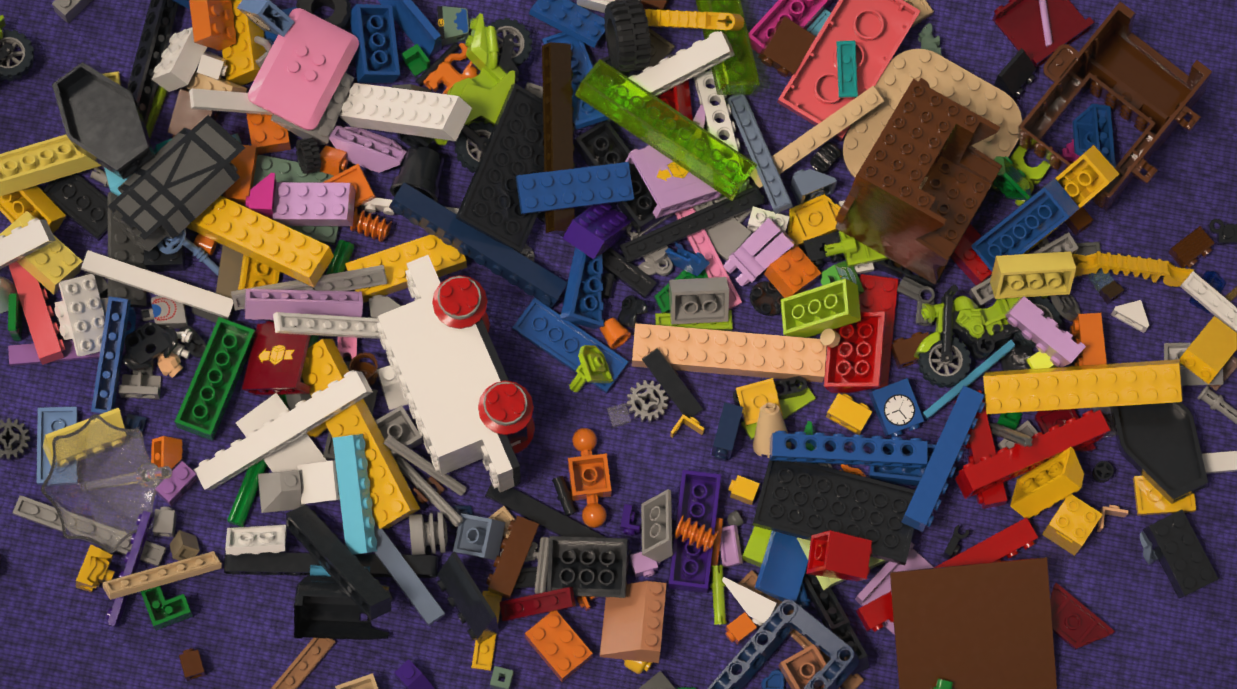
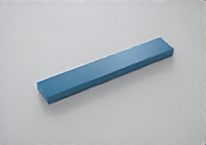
[922,340,1015,420]

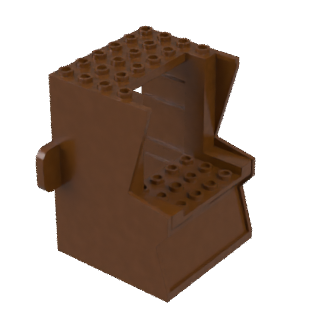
[1018,1,1212,212]
[835,78,1002,284]

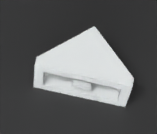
[1111,300,1149,333]

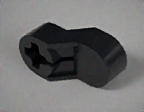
[179,326,206,358]

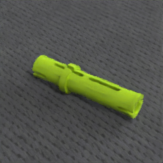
[710,565,727,625]

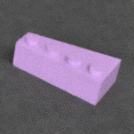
[1005,296,1086,367]

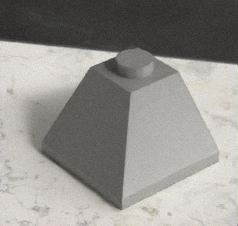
[258,470,301,513]

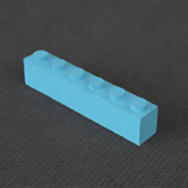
[333,434,377,555]

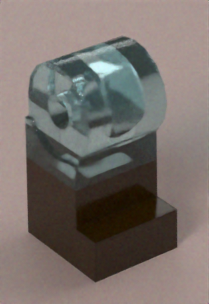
[1089,268,1124,305]

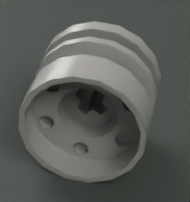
[409,512,448,555]

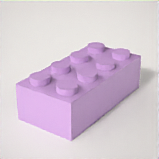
[273,182,355,226]

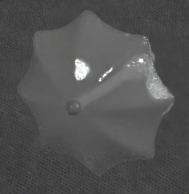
[41,414,172,553]

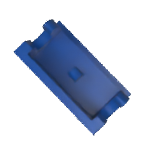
[665,243,710,276]

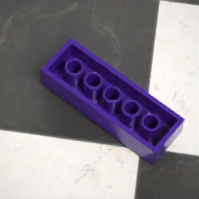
[668,470,721,593]

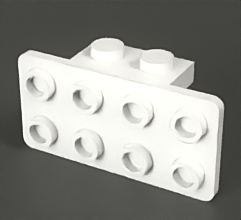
[55,274,105,357]

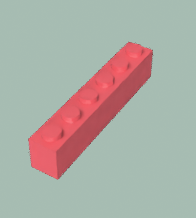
[9,261,66,365]

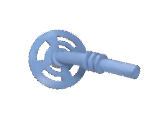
[157,229,219,276]

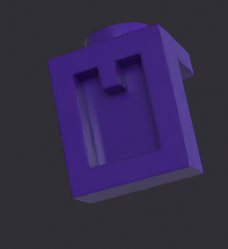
[620,504,640,536]

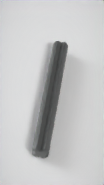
[989,423,1033,447]

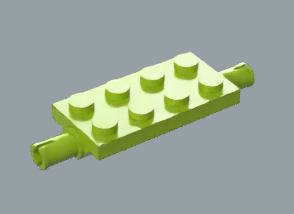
[824,231,889,268]

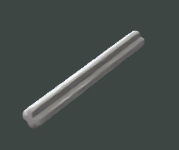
[384,436,467,496]
[395,456,463,527]

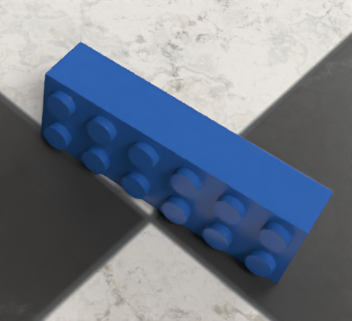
[971,178,1079,272]

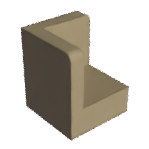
[170,530,200,561]

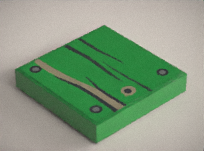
[8,293,23,341]

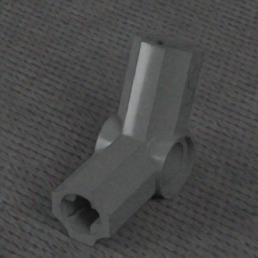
[897,276,935,326]

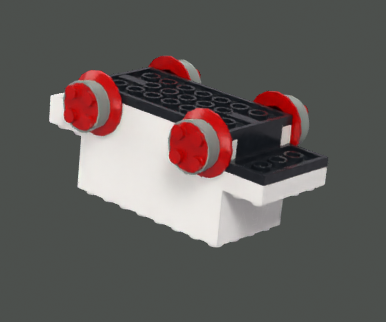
[376,255,535,492]

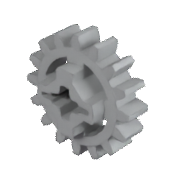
[626,380,668,423]

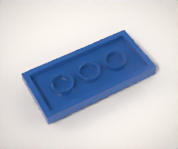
[529,0,606,48]

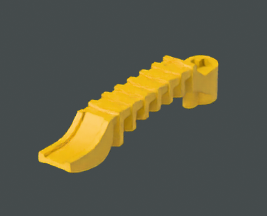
[645,9,744,31]
[1072,251,1194,287]

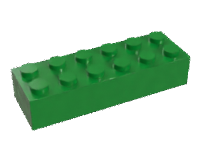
[175,317,256,441]

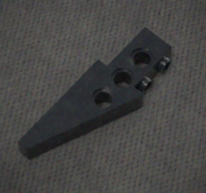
[803,567,869,676]

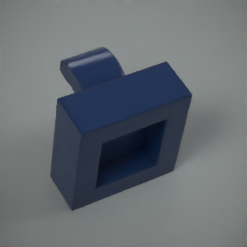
[124,413,147,438]

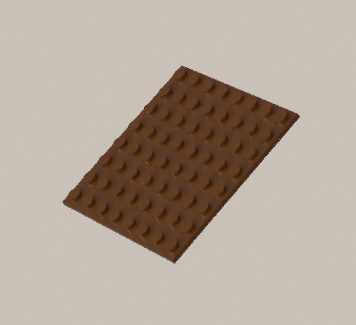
[890,557,1057,689]

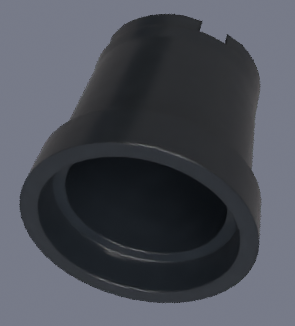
[390,147,444,203]

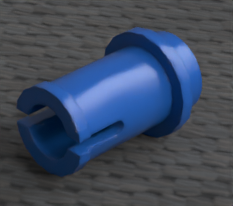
[796,583,811,609]

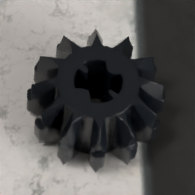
[810,142,841,173]

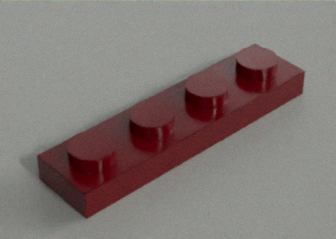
[499,587,576,621]

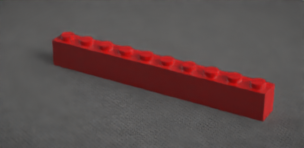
[856,517,1038,632]

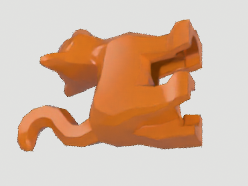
[423,43,479,94]

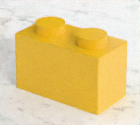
[826,393,872,435]

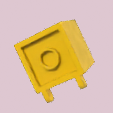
[1042,494,1103,556]

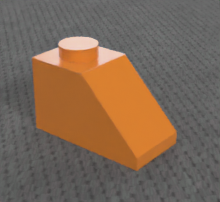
[151,436,183,478]

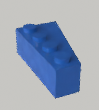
[560,247,604,329]

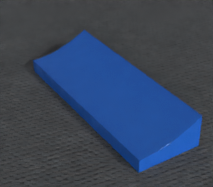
[378,0,442,59]
[755,531,808,602]

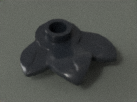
[617,295,647,329]

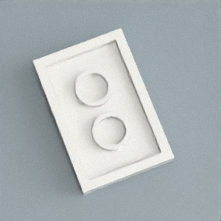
[225,525,287,555]

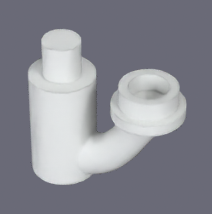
[172,329,193,359]

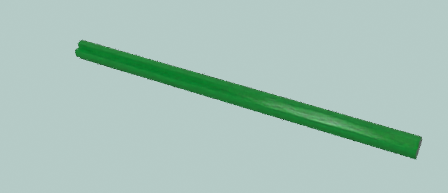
[227,240,354,527]

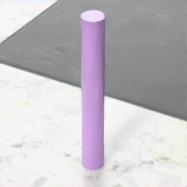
[1039,0,1053,47]

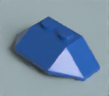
[1072,103,1116,168]

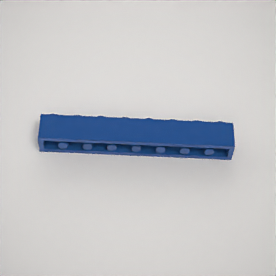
[901,385,985,532]

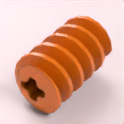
[350,208,392,242]
[675,515,719,552]

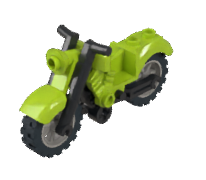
[914,285,1062,388]

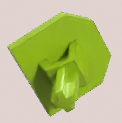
[569,345,613,393]

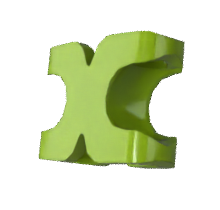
[991,146,1050,206]

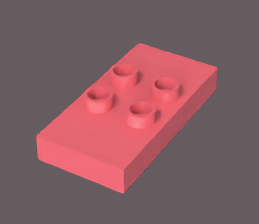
[777,0,920,141]

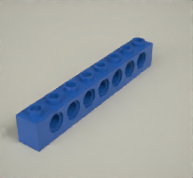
[769,431,927,469]

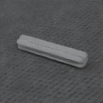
[535,537,549,594]

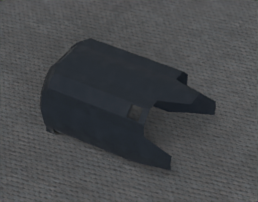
[294,576,391,640]

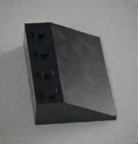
[547,536,630,598]
[437,552,499,644]

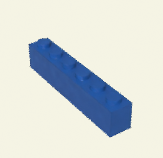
[91,296,131,414]

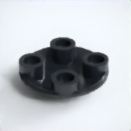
[750,281,784,316]

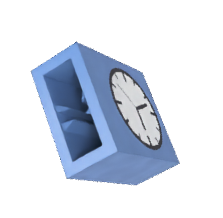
[237,0,294,37]

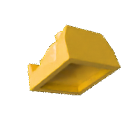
[76,544,115,592]

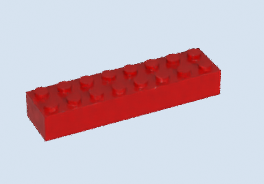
[955,410,1110,499]

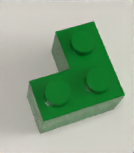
[140,586,193,631]

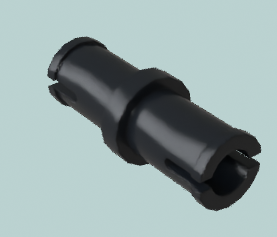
[552,476,577,516]

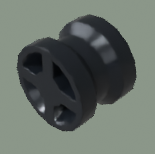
[1092,461,1114,483]

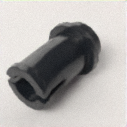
[601,273,616,298]

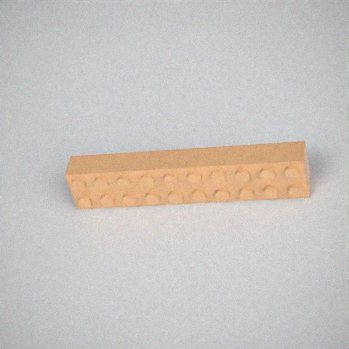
[632,323,826,383]

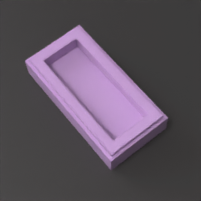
[720,525,743,568]

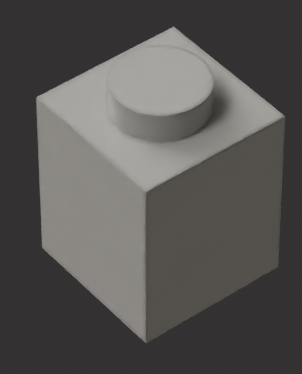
[152,507,177,538]

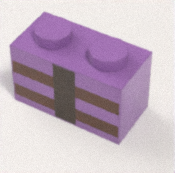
[155,461,198,507]

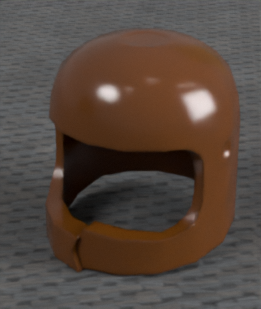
[349,352,378,387]

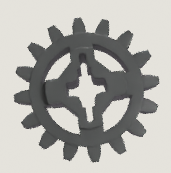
[0,418,31,461]

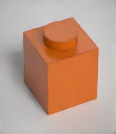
[320,145,348,176]
[725,612,757,645]

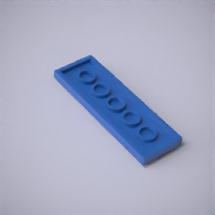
[542,32,612,130]
[516,162,634,214]
[512,297,629,394]

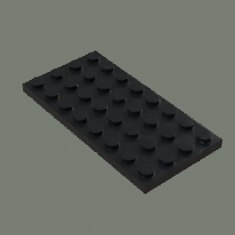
[456,84,574,253]
[752,461,915,565]

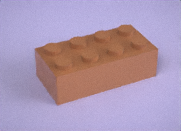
[778,644,841,689]

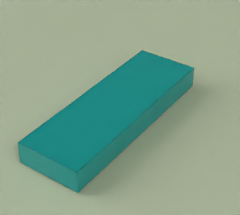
[836,40,858,98]

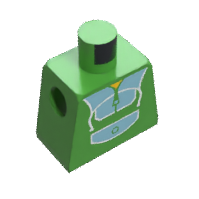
[821,261,864,295]

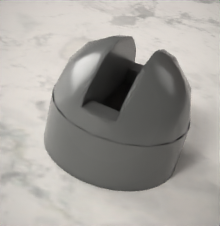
[727,510,744,527]

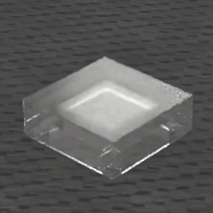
[607,403,631,428]

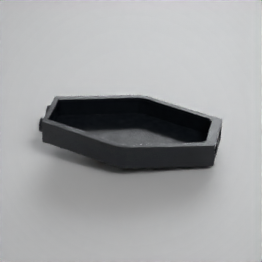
[52,62,155,180]
[1109,402,1208,504]

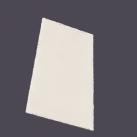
[236,393,327,506]

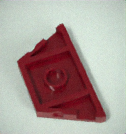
[1034,409,1096,451]
[1050,583,1115,650]

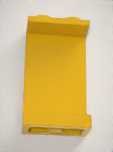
[1180,316,1237,385]

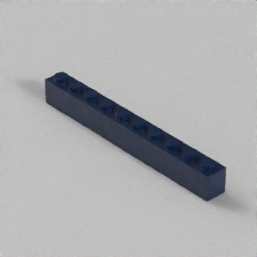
[389,183,567,307]

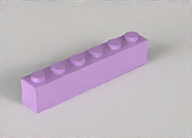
[244,289,363,320]

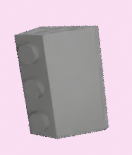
[669,277,729,324]
[1164,343,1223,386]
[641,489,673,562]

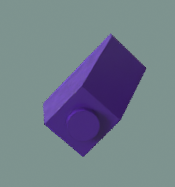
[394,659,435,689]

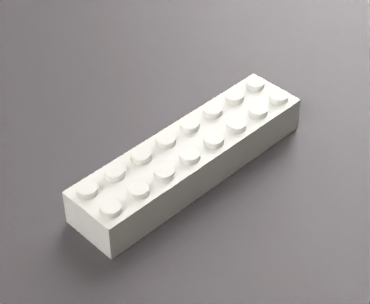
[339,83,472,141]

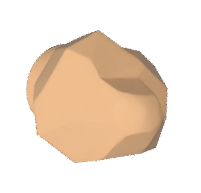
[157,352,183,378]

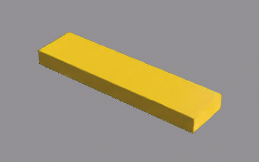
[471,591,502,671]

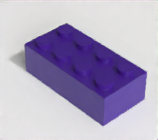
[563,204,631,259]

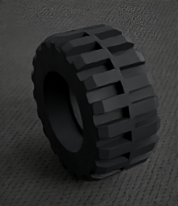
[604,0,651,73]

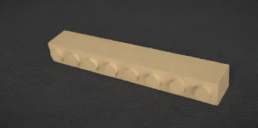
[749,86,884,189]

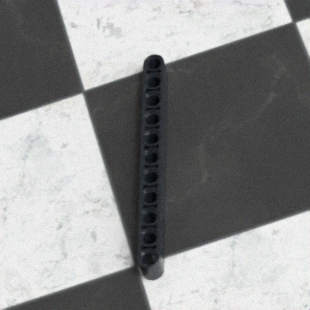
[224,552,438,578]

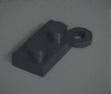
[1209,219,1237,245]

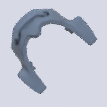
[1140,531,1158,565]

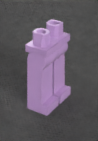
[723,216,795,286]

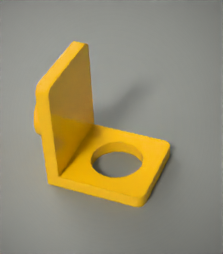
[670,415,705,438]

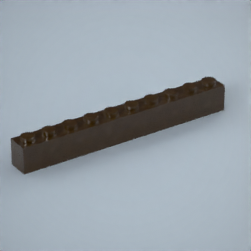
[542,42,575,234]

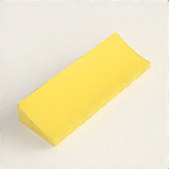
[0,134,102,196]

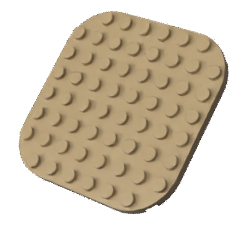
[843,49,1022,189]

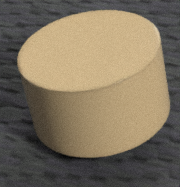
[820,328,840,348]

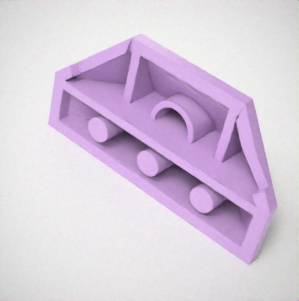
[329,126,407,173]

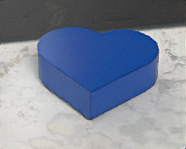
[761,670,784,689]

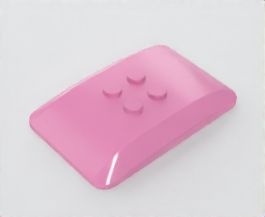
[248,8,359,131]

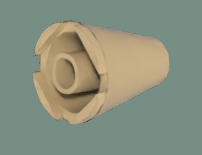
[753,403,792,458]

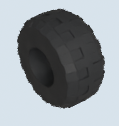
[296,0,352,31]

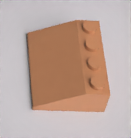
[600,581,667,663]

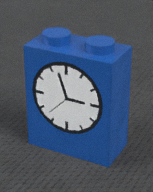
[869,378,924,437]

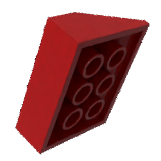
[824,312,886,393]

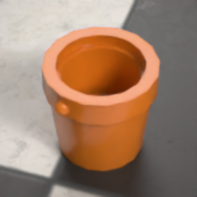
[600,318,631,349]

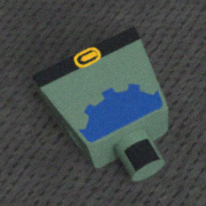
[437,6,473,46]

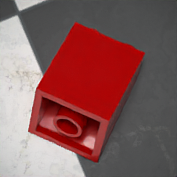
[806,530,872,581]

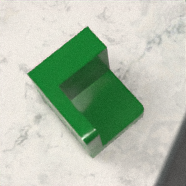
[402,44,430,77]

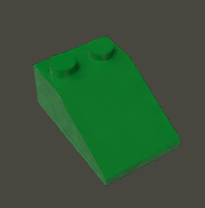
[992,156,1031,201]

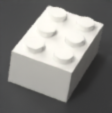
[152,27,207,92]

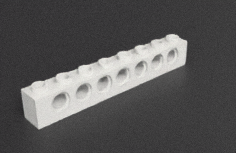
[693,65,749,195]

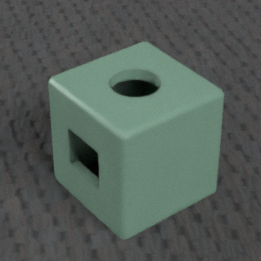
[490,666,514,689]

